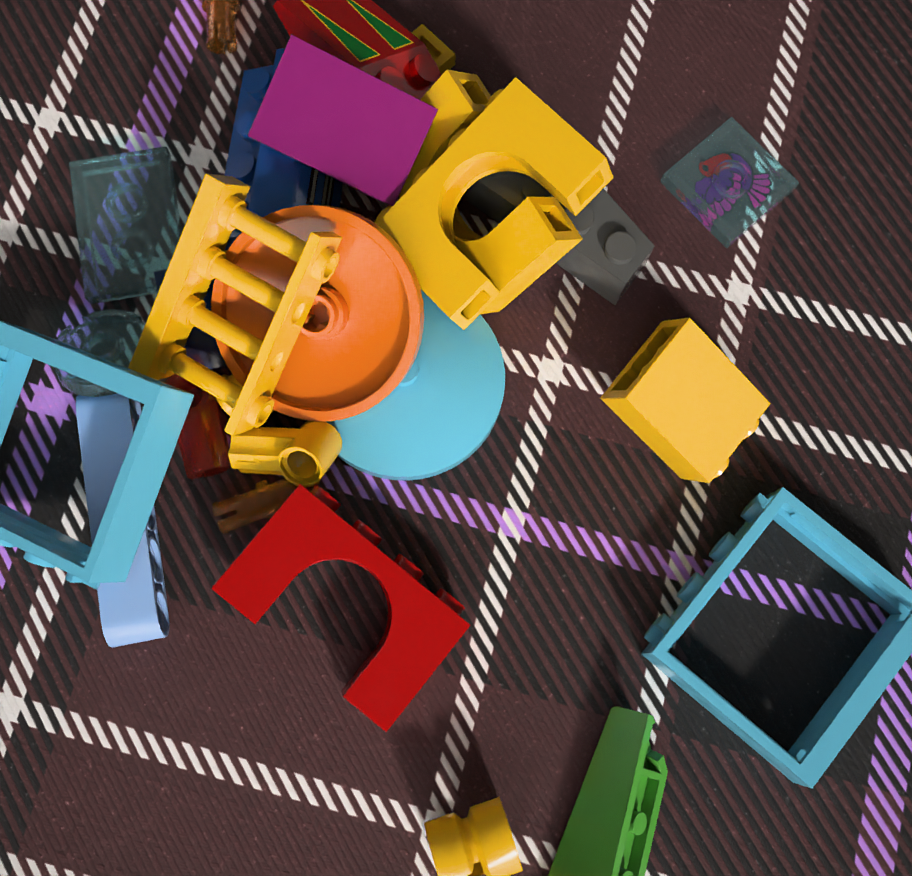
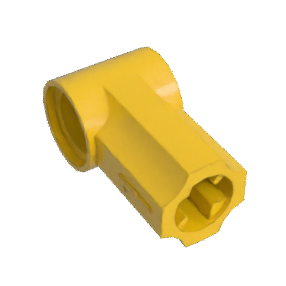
[228,421,342,488]

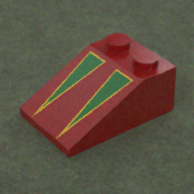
[273,0,441,100]

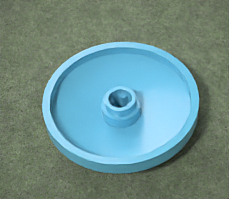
[326,290,505,481]

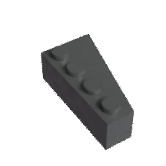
[462,171,655,305]

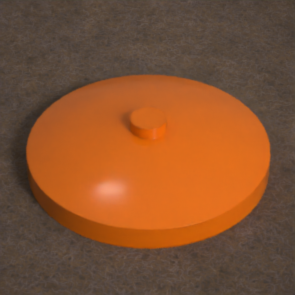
[211,205,424,422]

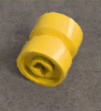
[424,797,523,876]

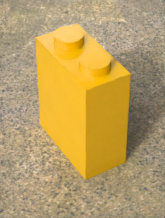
[600,318,771,483]

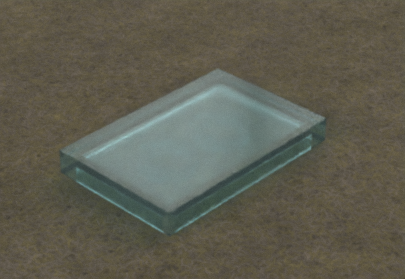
[69,146,182,304]

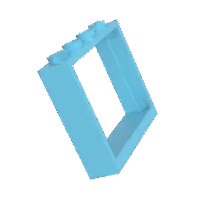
[0,320,194,589]
[641,487,912,788]

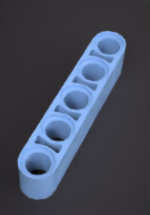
[76,389,170,648]

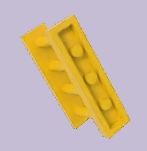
[128,173,343,436]

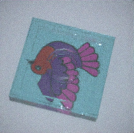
[660,117,799,248]

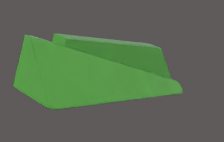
[548,706,668,876]

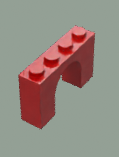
[211,484,471,732]

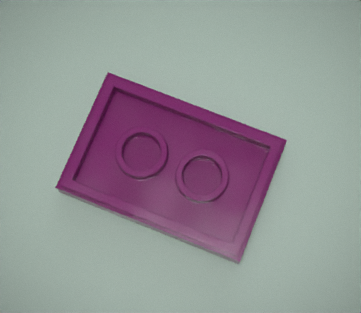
[248,35,438,206]

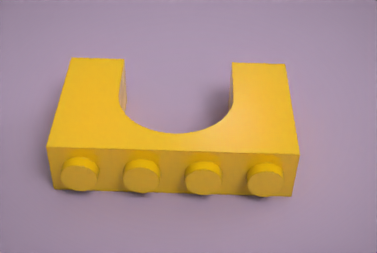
[399,69,583,314]
[375,77,613,330]

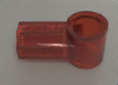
[165,373,231,479]

